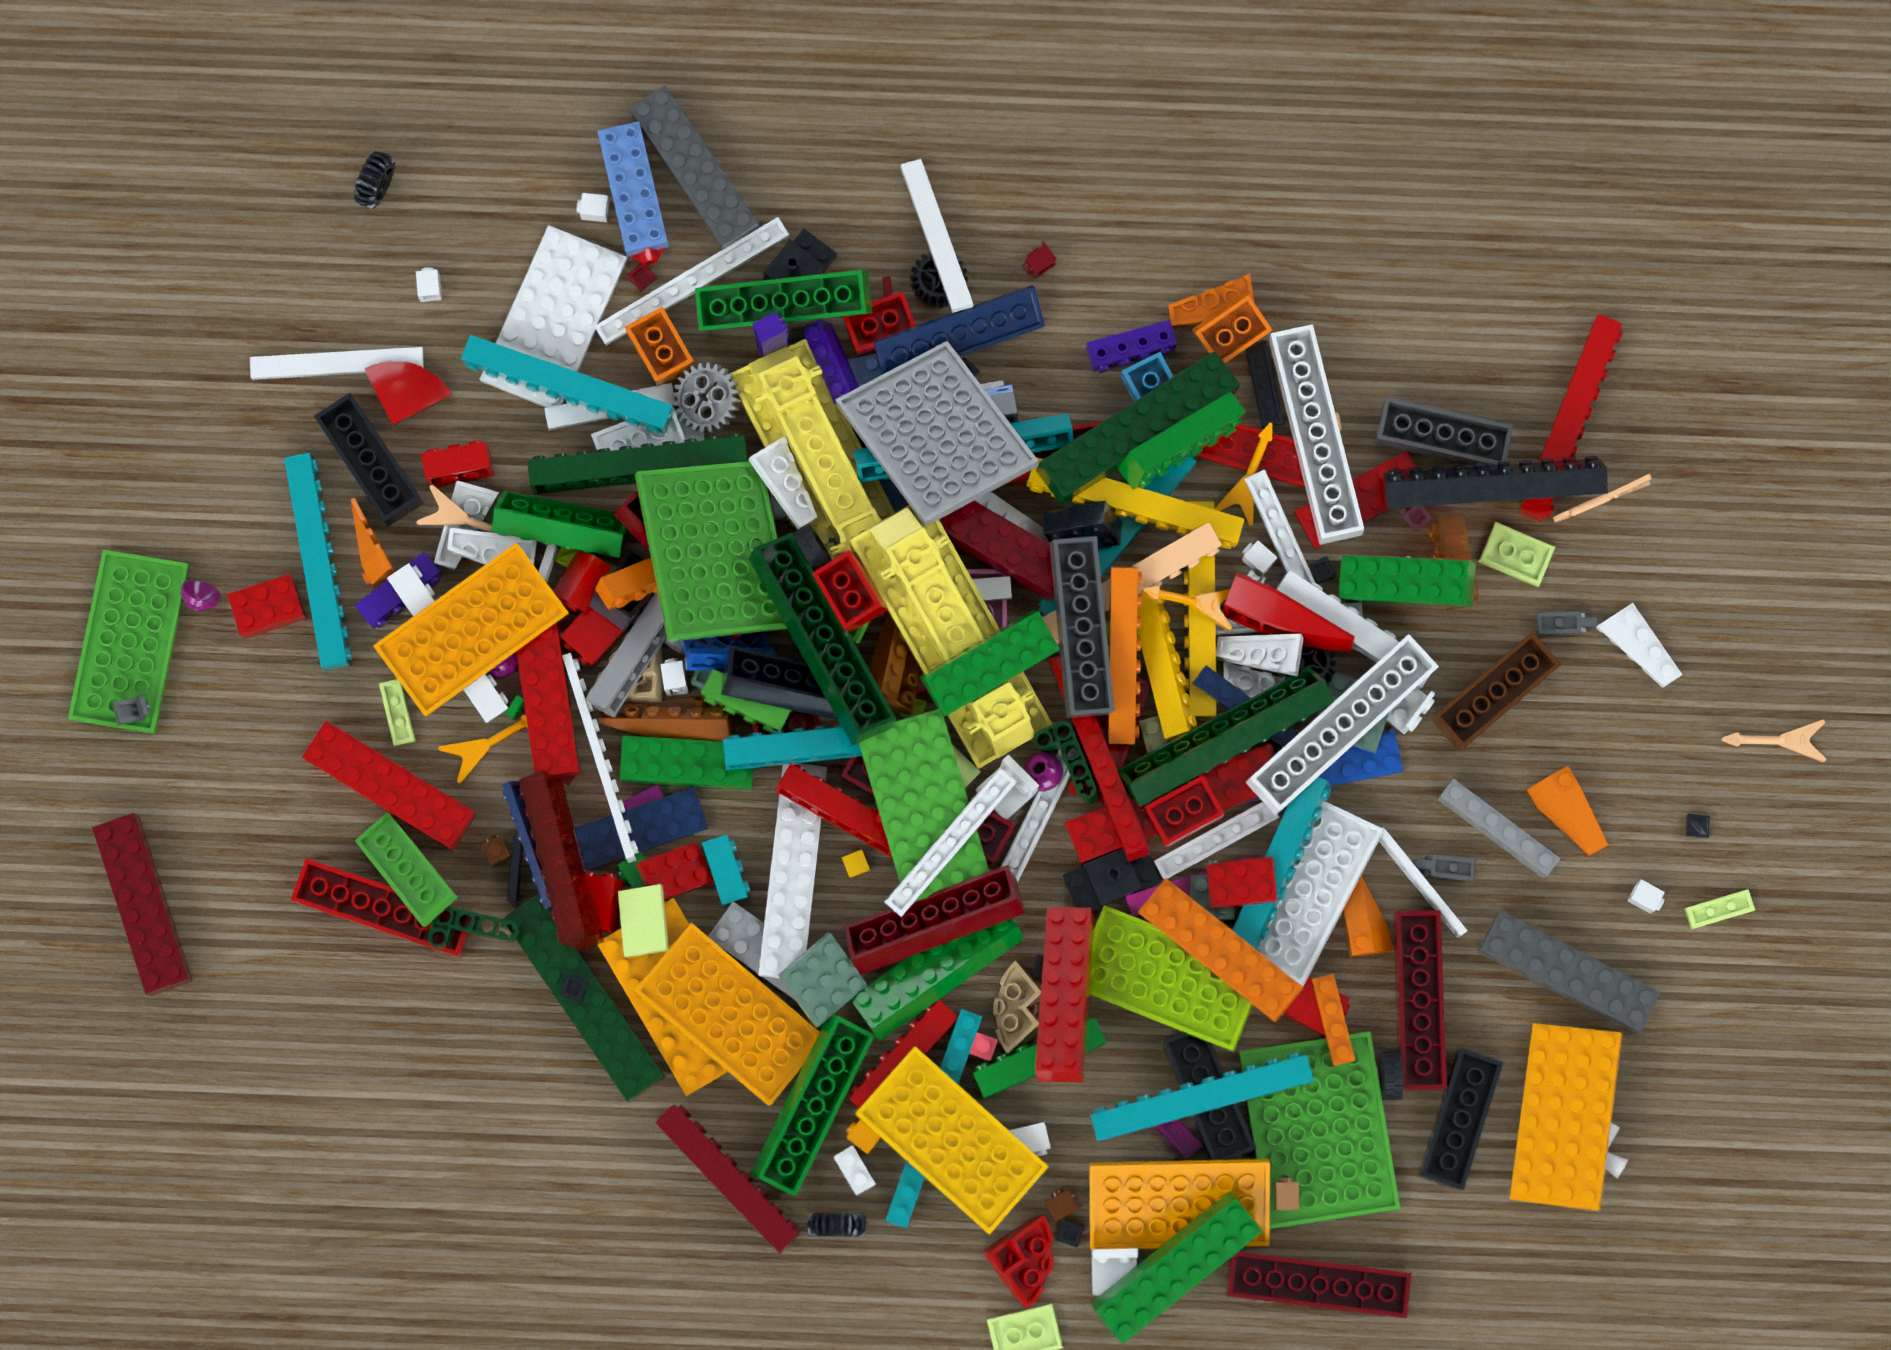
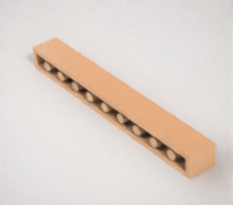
[1042,522,1222,644]

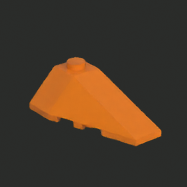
[351,498,395,588]
[1526,766,1608,856]
[1342,876,1393,958]

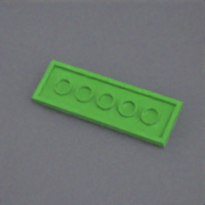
[355,811,458,927]

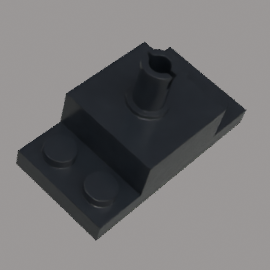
[761,228,838,281]
[1063,848,1161,911]

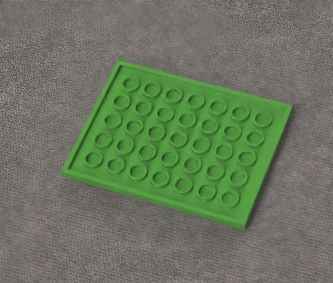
[635,461,787,642]
[1238,1032,1400,1229]

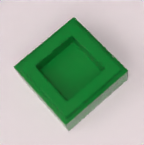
[505,695,525,721]

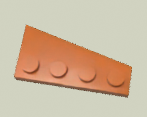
[1168,274,1255,328]

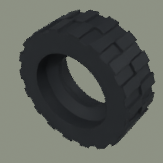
[794,524,832,571]
[1379,1051,1403,1100]

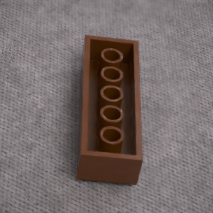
[1431,632,1561,753]

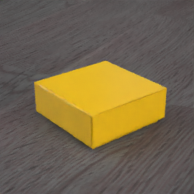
[842,850,870,878]

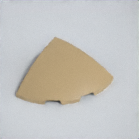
[594,647,663,703]
[993,961,1041,1054]

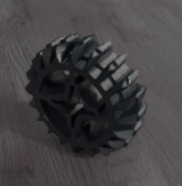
[354,151,395,209]
[910,251,968,308]
[1279,645,1337,685]
[807,1213,867,1237]

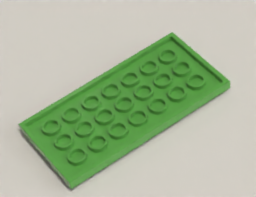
[68,550,190,735]
[859,709,989,901]

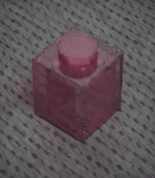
[1400,506,1433,532]

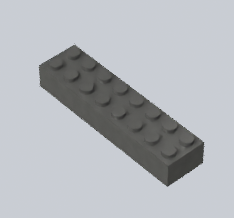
[629,86,759,250]
[1049,536,1115,718]
[1477,911,1660,1034]

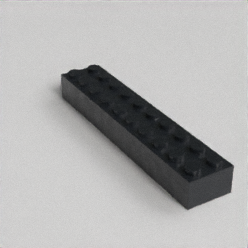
[1383,456,1608,508]

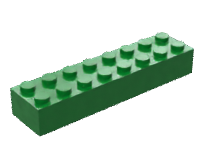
[695,270,872,331]
[850,919,1024,1041]
[750,1014,875,1197]
[1091,1190,1263,1345]

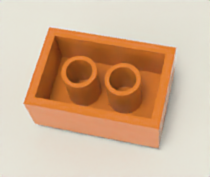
[1192,293,1272,363]
[625,306,695,387]

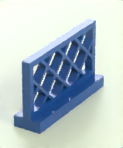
[681,631,775,670]

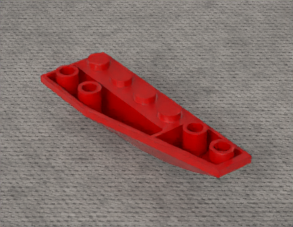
[1224,573,1355,652]

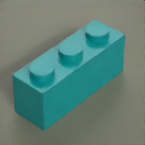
[702,834,751,908]

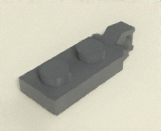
[1536,611,1598,636]
[1413,854,1476,882]

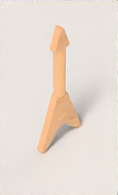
[1553,474,1652,522]
[417,485,498,534]
[1721,720,1826,762]

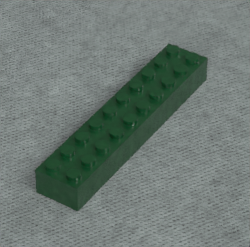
[1036,351,1240,506]
[527,434,748,495]
[749,533,897,745]
[1117,667,1334,806]
[503,894,665,1103]

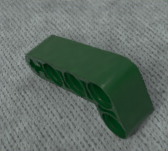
[1033,721,1100,804]
[428,906,521,949]

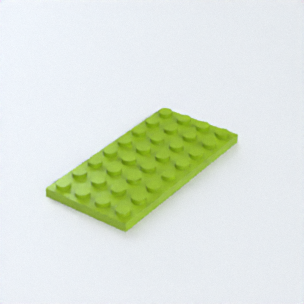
[1089,905,1253,1052]

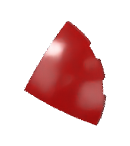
[364,361,452,425]
[982,1214,1054,1309]

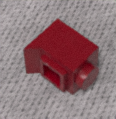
[1022,241,1057,279]

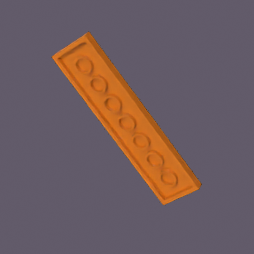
[1138,878,1303,1022]

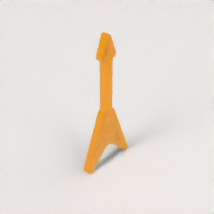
[1214,422,1272,526]
[1141,586,1232,630]
[438,715,528,784]

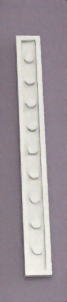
[594,217,789,346]
[562,653,639,863]

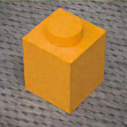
[846,1120,881,1155]

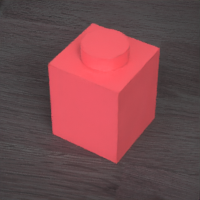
[969,1033,998,1063]

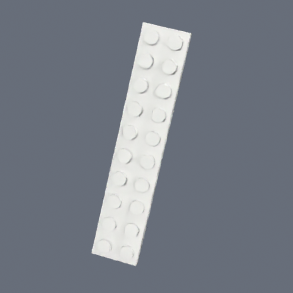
[758,763,827,978]

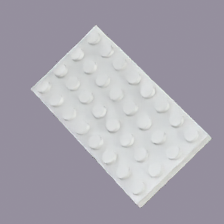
[480,225,628,408]
[1259,801,1384,986]

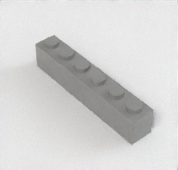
[586,593,667,717]
[1437,779,1560,879]

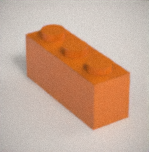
[595,558,658,610]

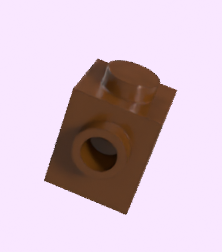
[481,835,511,868]
[1044,1188,1080,1223]

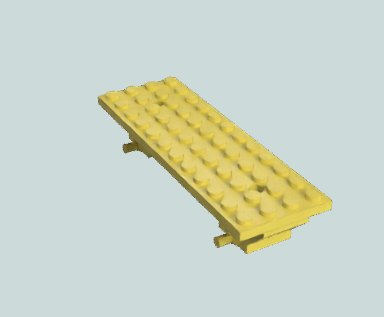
[730,339,895,560]
[849,505,1053,769]

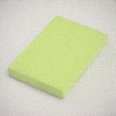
[1478,522,1555,587]
[618,884,669,958]
[987,1304,1063,1350]

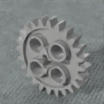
[673,362,741,433]

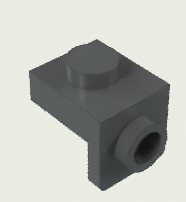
[113,695,150,725]

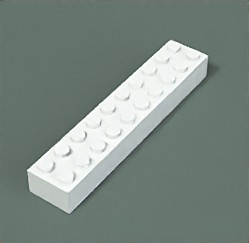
[1269,324,1364,545]
[1245,634,1439,815]

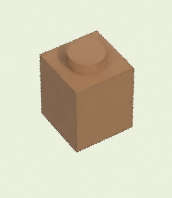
[1274,1178,1299,1210]

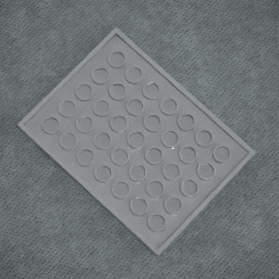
[835,341,1039,527]

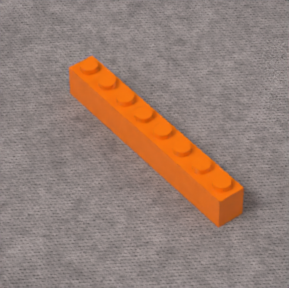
[1108,566,1142,744]

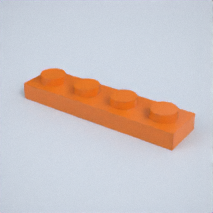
[1311,974,1355,1066]

